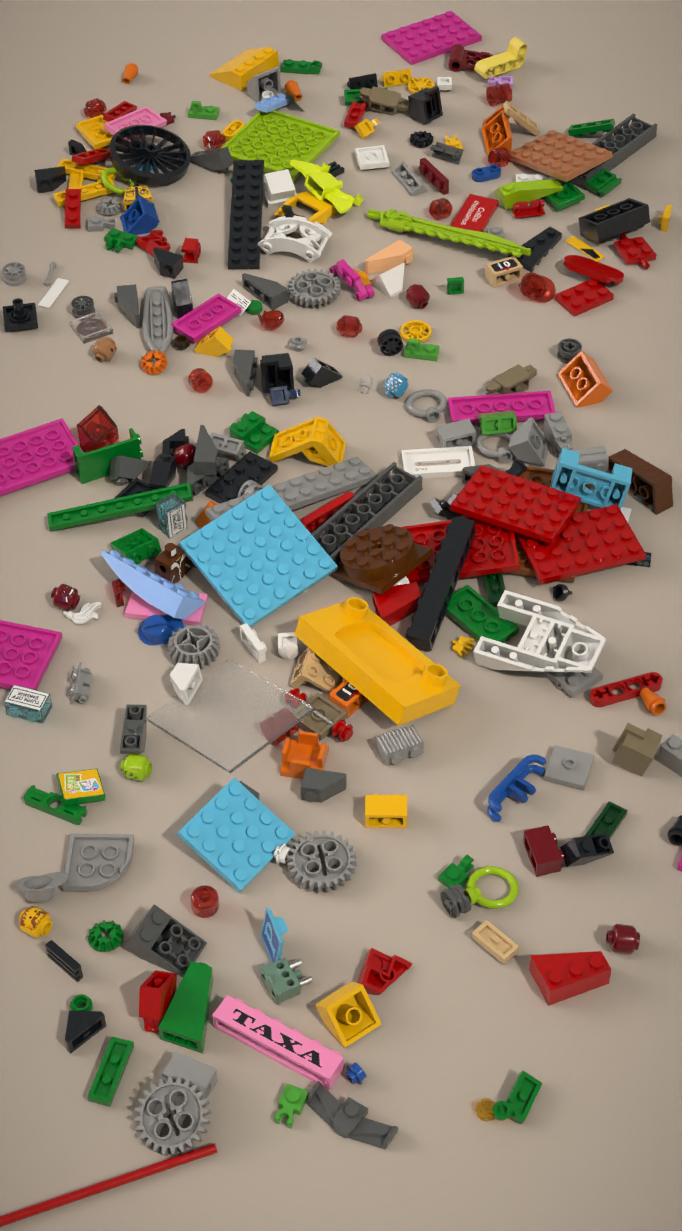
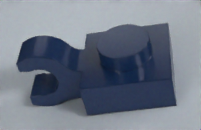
[269,386,301,406]

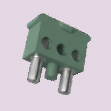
[260,958,313,1005]

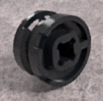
[377,329,403,356]

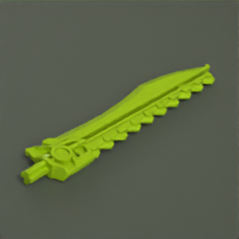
[367,209,531,257]

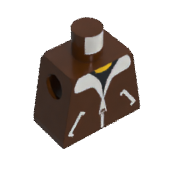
[155,543,192,584]

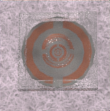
[70,311,114,344]

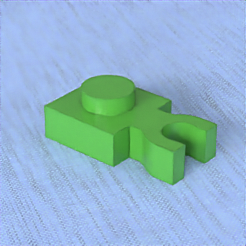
[274,1084,309,1129]

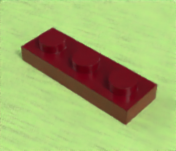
[419,158,449,195]

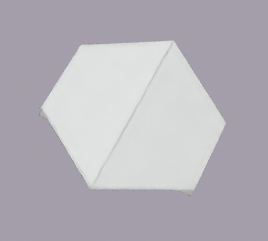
[370,262,405,298]

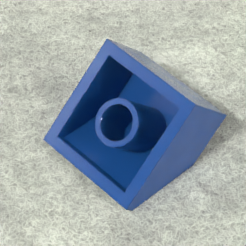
[120,195,160,235]

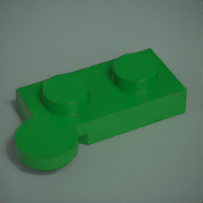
[492,1071,542,1124]

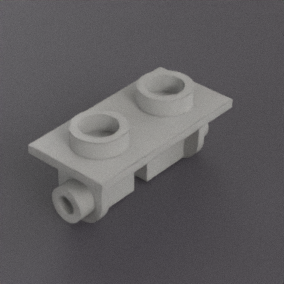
[68,662,92,704]

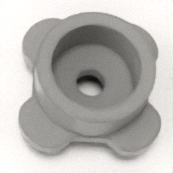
[288,336,307,352]

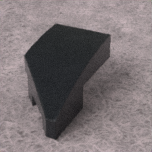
[68,139,91,164]

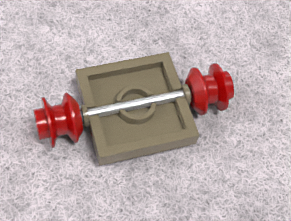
[286,688,353,742]

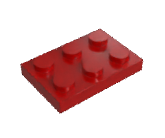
[555,279,614,317]

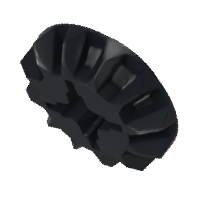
[410,131,433,147]

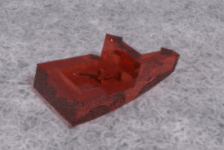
[112,578,126,607]

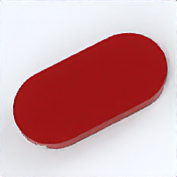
[563,255,624,284]

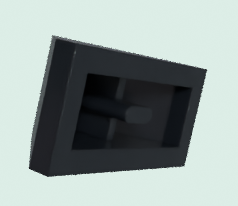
[65,1011,106,1054]

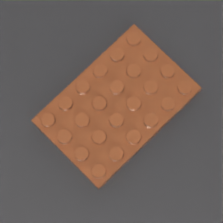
[507,130,613,182]

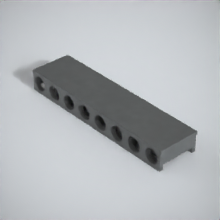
[569,113,658,190]
[311,462,423,564]

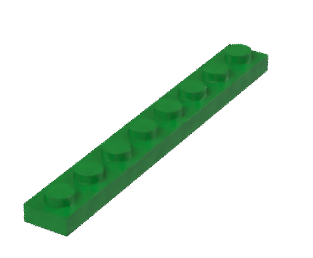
[47,482,193,531]

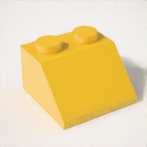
[315,981,382,1048]

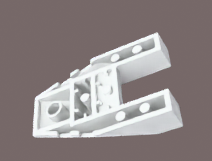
[473,590,606,673]

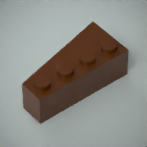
[608,449,673,515]

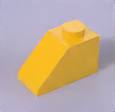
[194,326,234,357]

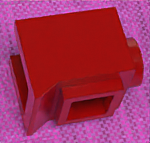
[181,238,201,264]

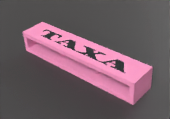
[212,995,344,1091]

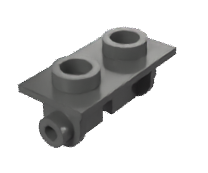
[431,142,464,165]

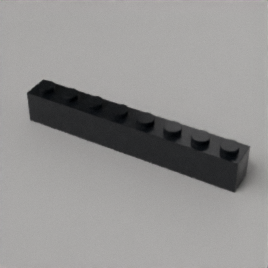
[406,517,476,651]

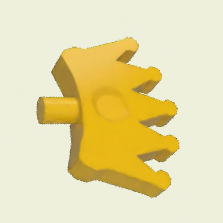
[452,636,474,658]

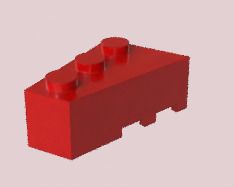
[529,951,611,1006]

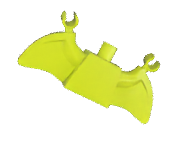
[289,160,364,214]

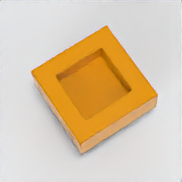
[353,268,372,286]

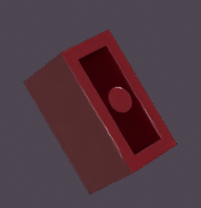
[523,825,564,877]

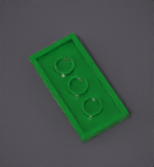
[446,585,519,643]

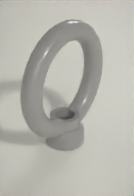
[406,389,447,423]
[475,432,513,463]

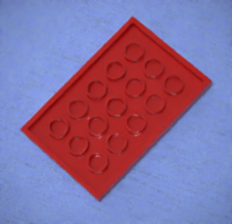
[450,465,582,544]
[514,504,646,585]
[402,517,520,584]

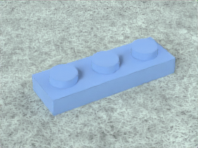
[255,93,291,113]

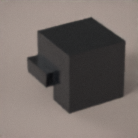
[408,86,443,123]
[260,353,294,393]

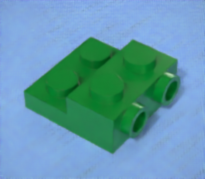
[229,411,279,454]
[110,528,162,565]

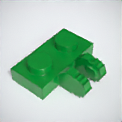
[104,228,139,252]

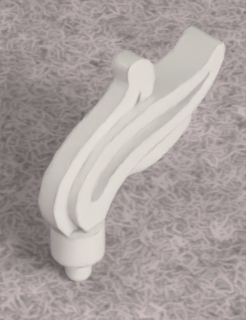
[63,602,102,625]

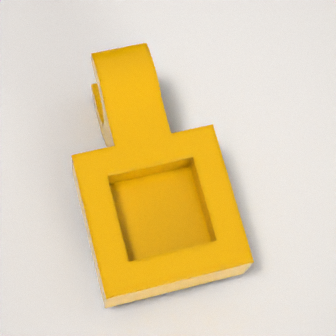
[354,118,380,139]

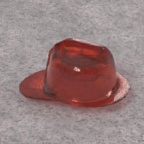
[519,272,556,303]

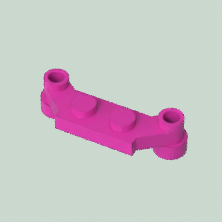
[329,259,375,301]

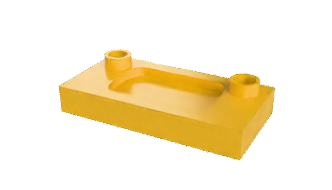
[294,597,461,726]

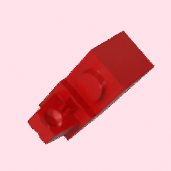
[139,970,177,1033]

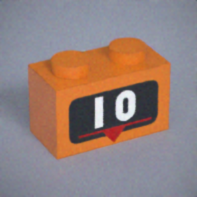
[329,679,368,719]

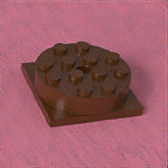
[330,524,433,594]

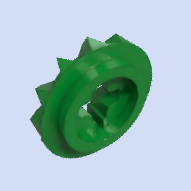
[88,920,123,952]

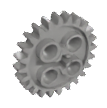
[288,269,341,308]
[287,830,356,893]
[134,1076,211,1156]

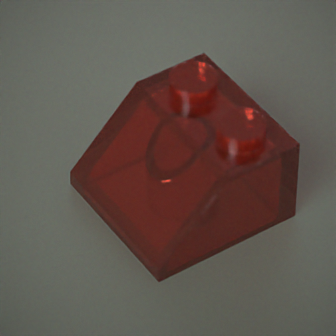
[77,405,119,453]

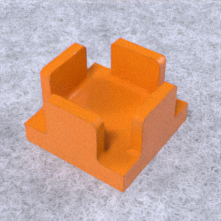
[280,731,329,779]

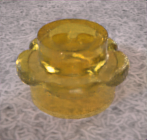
[475,1098,496,1122]

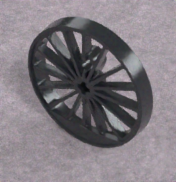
[110,125,191,186]

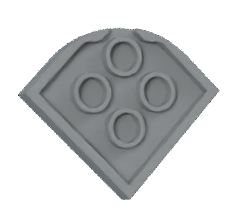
[62,833,134,891]

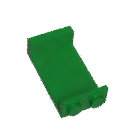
[72,428,143,484]

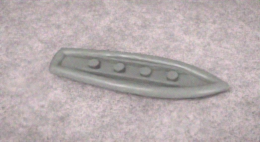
[142,286,174,354]

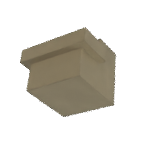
[612,723,663,776]

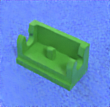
[478,410,517,435]

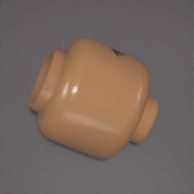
[92,337,117,362]

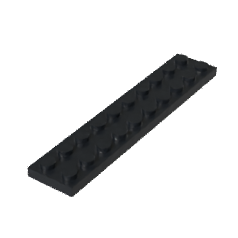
[228,160,264,270]

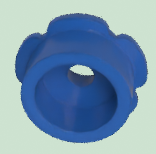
[345,1062,367,1085]

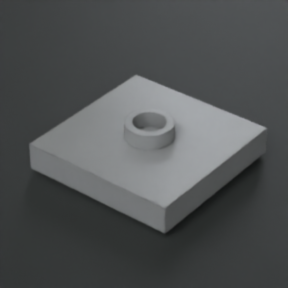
[544,745,594,790]

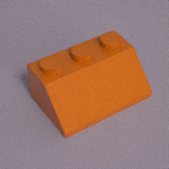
[558,351,613,407]

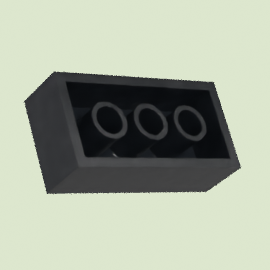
[578,198,650,243]

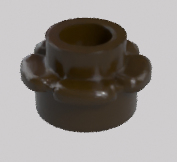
[173,335,190,350]

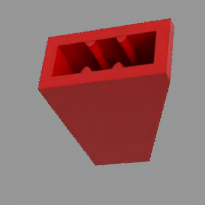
[372,582,423,626]

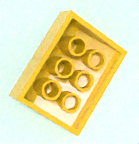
[210,47,279,91]

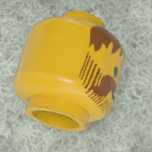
[19,906,52,938]

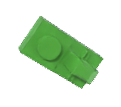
[188,101,220,120]
[404,338,440,361]

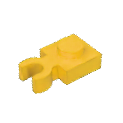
[445,134,464,150]
[659,205,672,232]

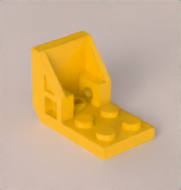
[269,417,346,466]

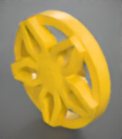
[408,77,435,94]
[400,320,431,343]

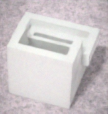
[263,169,297,208]

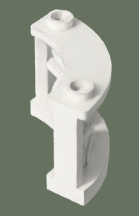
[258,216,332,263]

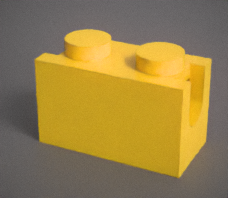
[365,794,407,828]

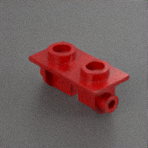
[511,199,545,218]

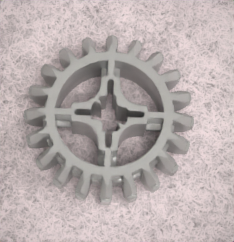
[167,623,220,669]

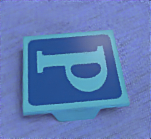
[261,907,288,963]

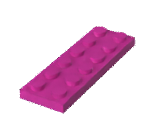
[448,391,556,425]

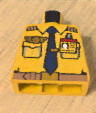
[123,184,153,211]

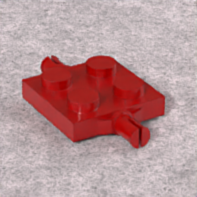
[613,233,657,270]

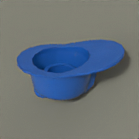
[138,615,184,645]

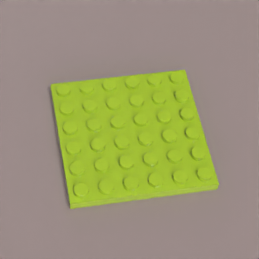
[221,110,340,182]

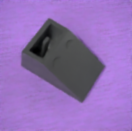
[124,904,207,977]

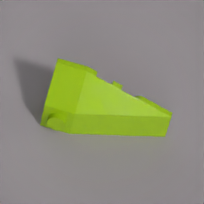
[494,179,563,210]

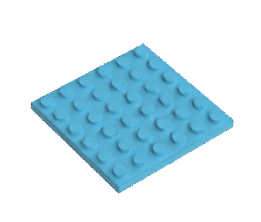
[179,484,338,628]

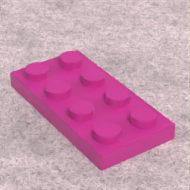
[171,293,242,343]

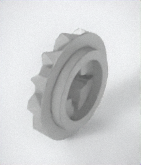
[97,198,122,215]

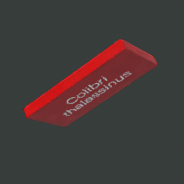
[451,194,499,232]

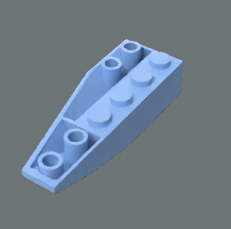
[101,549,205,620]

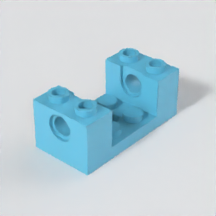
[550,448,632,510]

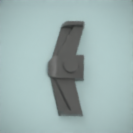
[306,1081,398,1149]

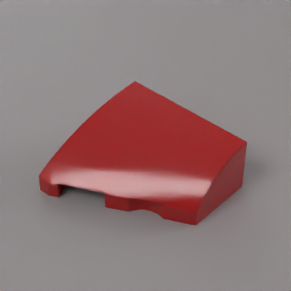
[136,230,171,257]
[357,948,412,995]

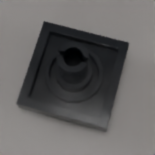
[2,298,38,332]

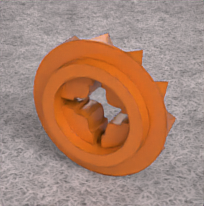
[140,350,168,375]

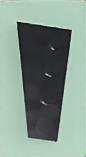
[508,227,562,273]

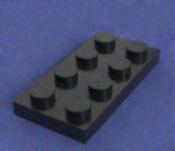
[205,451,278,504]

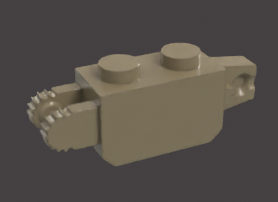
[359,86,410,115]
[486,364,537,395]

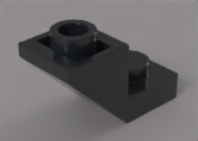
[162,429,189,456]
[430,493,463,519]

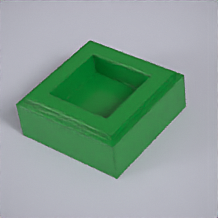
[447,277,464,295]

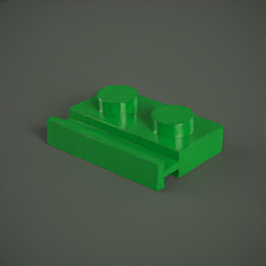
[585,168,622,197]

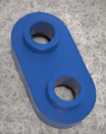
[472,164,501,182]

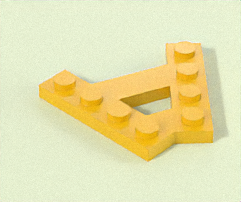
[53,158,118,207]

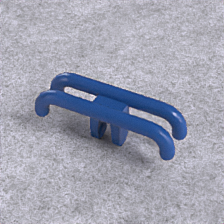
[487,754,546,822]

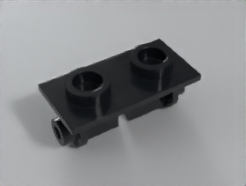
[347,73,378,89]

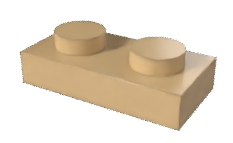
[471,920,519,964]

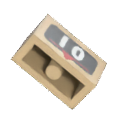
[485,256,523,288]

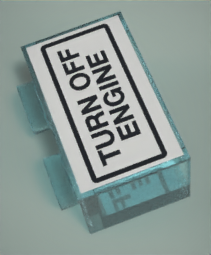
[156,493,188,539]
[4,685,52,724]

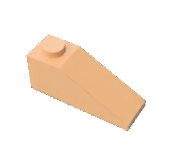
[365,240,413,274]

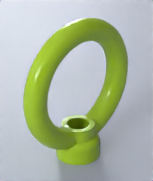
[101,167,136,195]
[463,866,519,909]

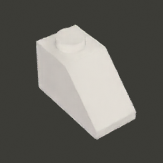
[170,663,203,705]

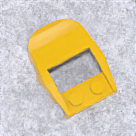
[274,191,338,236]

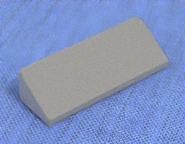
[392,161,428,196]

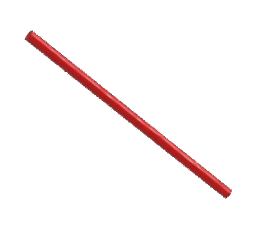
[0,1143,217,1227]

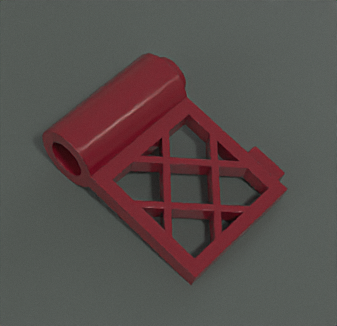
[449,44,493,72]

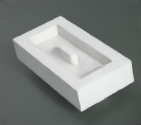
[240,623,267,664]

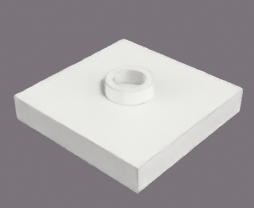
[355,145,390,170]

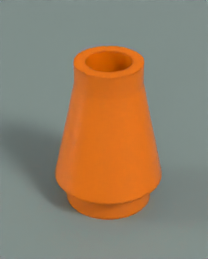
[122,63,138,84]
[285,80,302,101]
[640,688,666,715]

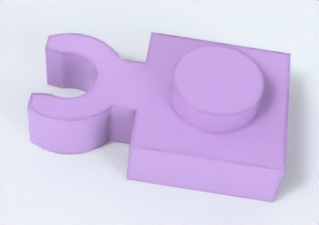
[488,76,513,90]

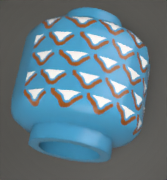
[383,372,409,398]

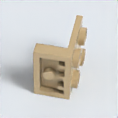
[290,647,340,693]

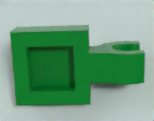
[438,854,474,889]

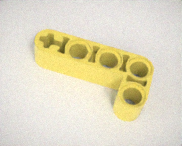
[474,37,527,79]

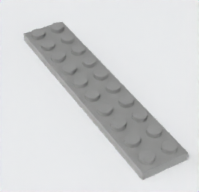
[205,457,377,521]

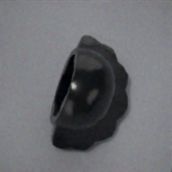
[553,584,573,601]

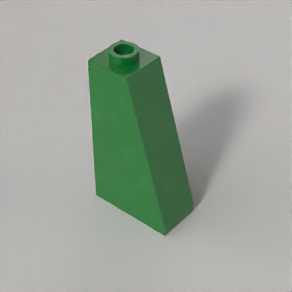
[158,961,213,1053]

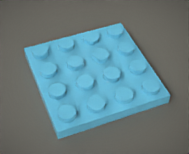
[177,778,296,893]

